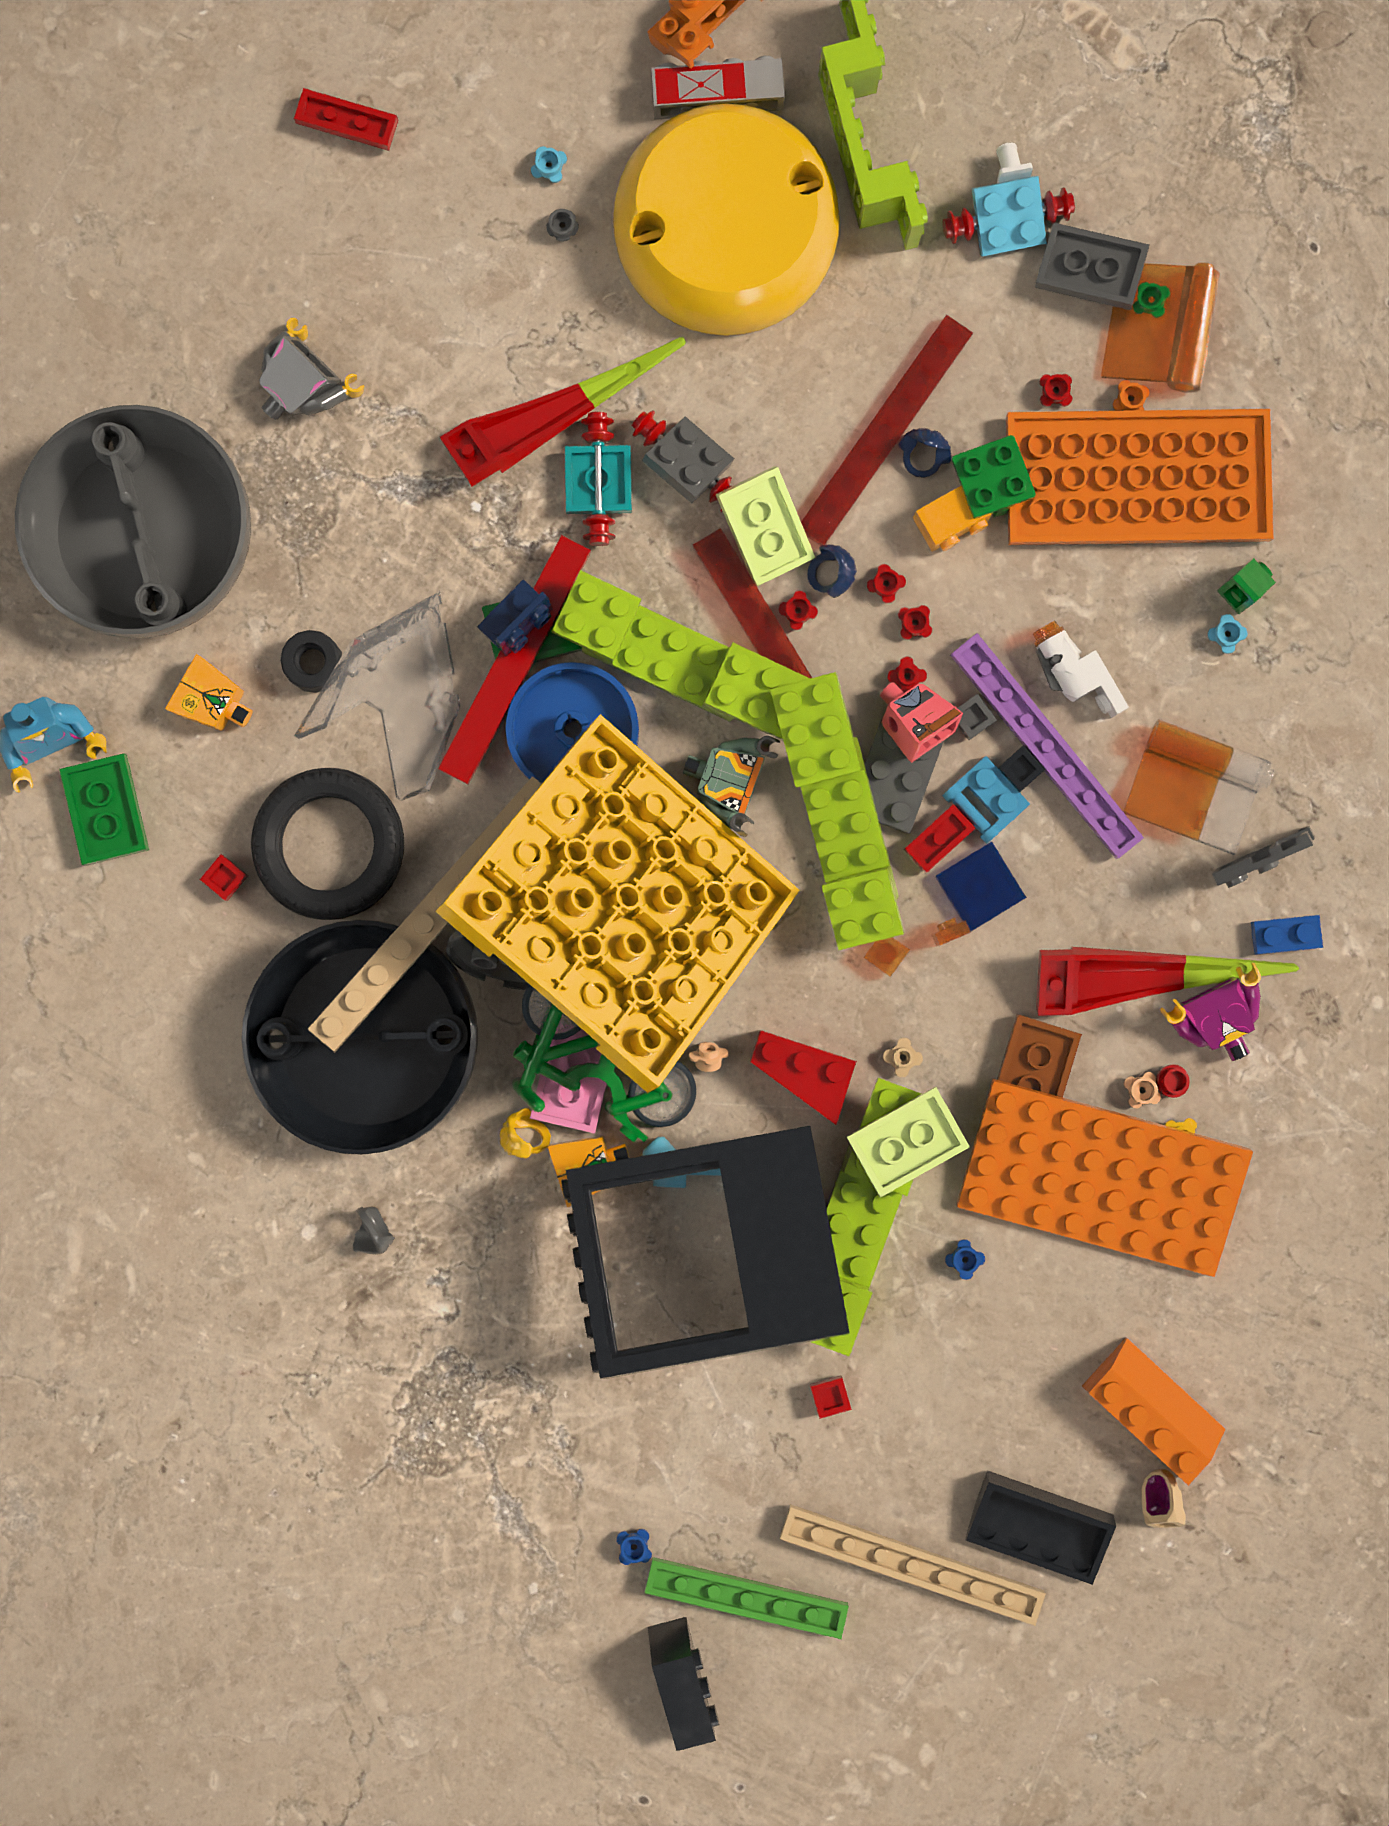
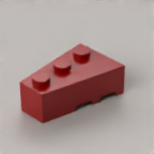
[750,1030,857,1125]

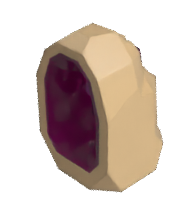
[1141,1469,1186,1528]

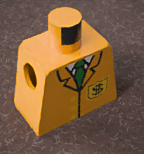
[165,654,253,731]
[548,1136,630,1207]

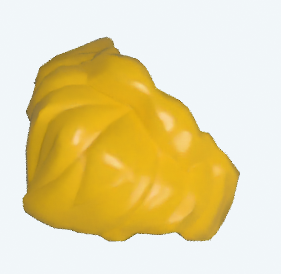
[500,1108,551,1158]

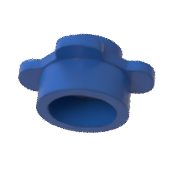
[945,1239,985,1280]
[617,1529,652,1565]

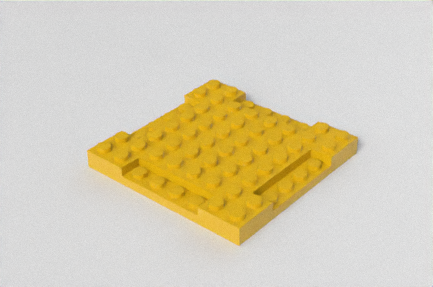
[435,714,800,1093]

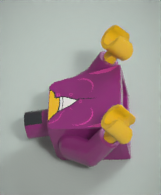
[1160,962,1261,1061]

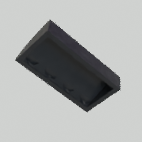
[965,1470,1116,1585]

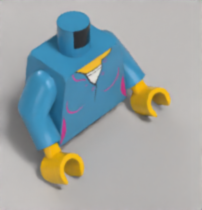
[0,697,107,793]

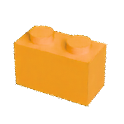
[913,486,993,552]

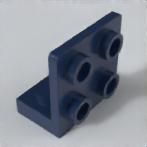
[477,579,553,656]

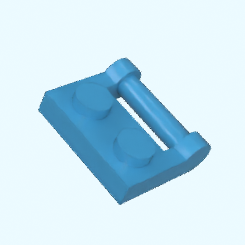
[942,756,1030,844]

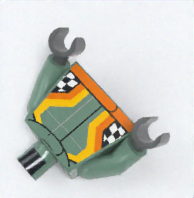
[683,736,780,837]

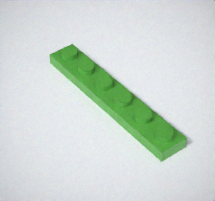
[645,1557,849,1639]

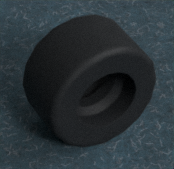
[280,630,344,693]

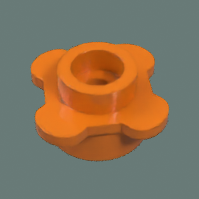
[1112,380,1150,411]

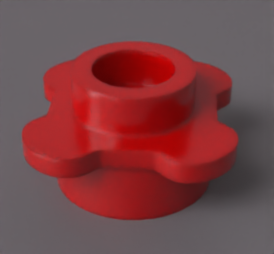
[1039,374,1073,407]
[867,564,906,603]
[779,591,818,630]
[898,605,932,640]
[887,656,927,693]

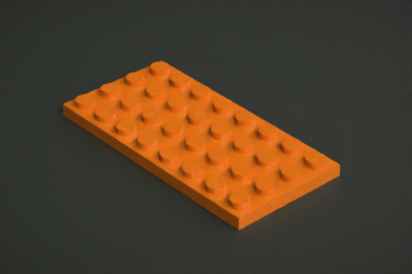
[1006,409,1274,545]
[956,1079,1253,1277]

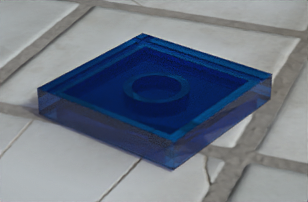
[935,842,1027,932]

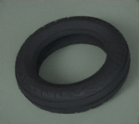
[251,768,404,920]

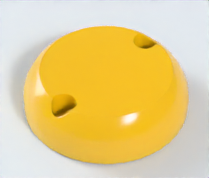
[613,103,840,335]

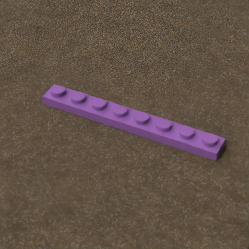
[950,633,1144,859]

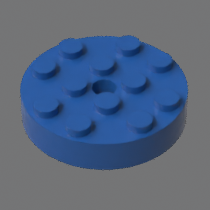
[506,662,639,784]

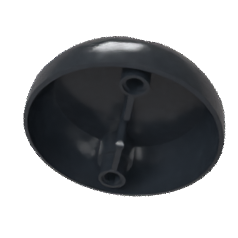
[242,920,478,1155]

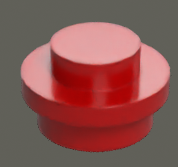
[1156,1065,1190,1098]

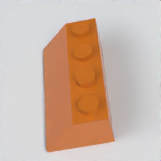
[1082,1337,1226,1486]

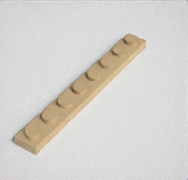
[780,1504,1046,1626]

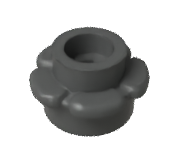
[546,209,579,242]

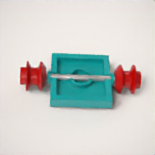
[565,411,632,546]

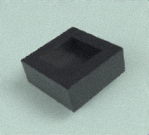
[998,745,1046,792]

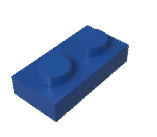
[1251,915,1323,955]

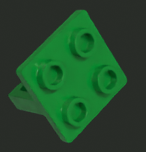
[952,435,1036,519]

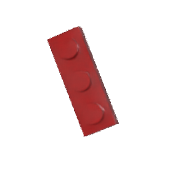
[294,88,399,151]

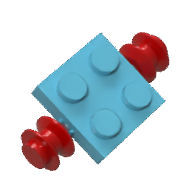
[942,176,1075,256]

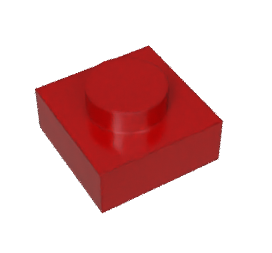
[199,854,248,901]
[810,1375,852,1419]

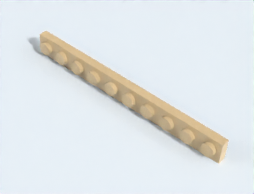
[308,776,541,1053]

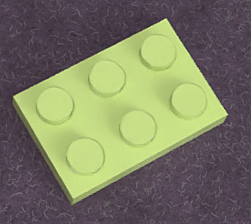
[716,466,815,586]
[846,1087,970,1197]

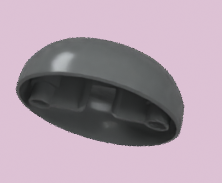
[15,405,251,638]

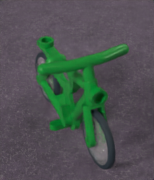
[512,984,697,1142]

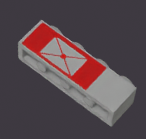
[651,56,785,119]

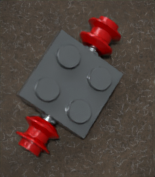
[632,410,735,513]

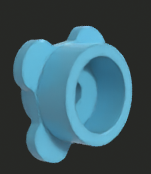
[531,146,567,183]
[1208,614,1248,654]

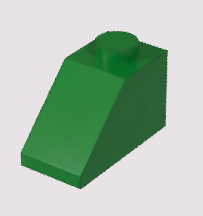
[1217,558,1276,615]

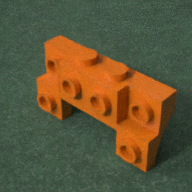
[647,0,763,68]

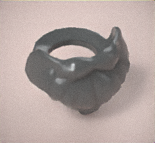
[353,1206,395,1255]

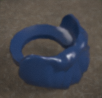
[898,428,952,478]
[807,544,857,598]

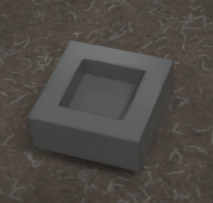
[958,694,997,741]

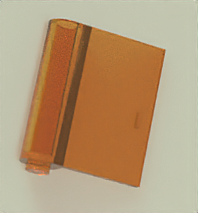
[1101,263,1220,392]

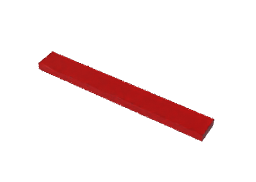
[438,535,591,785]

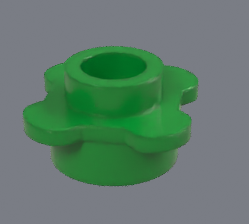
[1133,282,1170,318]

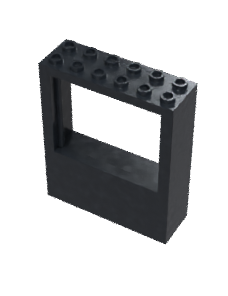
[561,1126,850,1379]

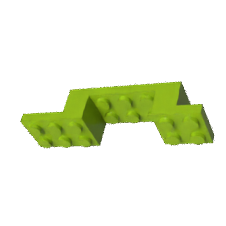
[818,0,928,250]
[552,570,810,742]
[770,672,905,951]
[811,1077,922,1356]

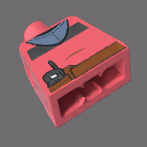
[880,682,963,763]

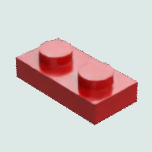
[903,804,975,873]

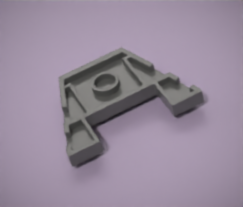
[1212,826,1315,888]

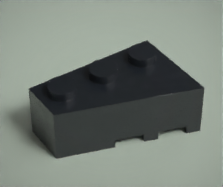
[648,1617,720,1751]

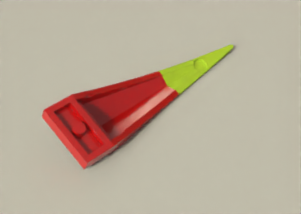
[440,337,686,487]
[1036,946,1299,1016]

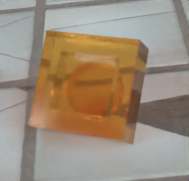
[931,917,971,946]
[863,937,910,977]

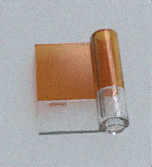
[1123,719,1274,855]

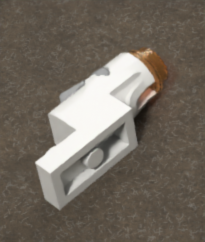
[1033,621,1129,718]

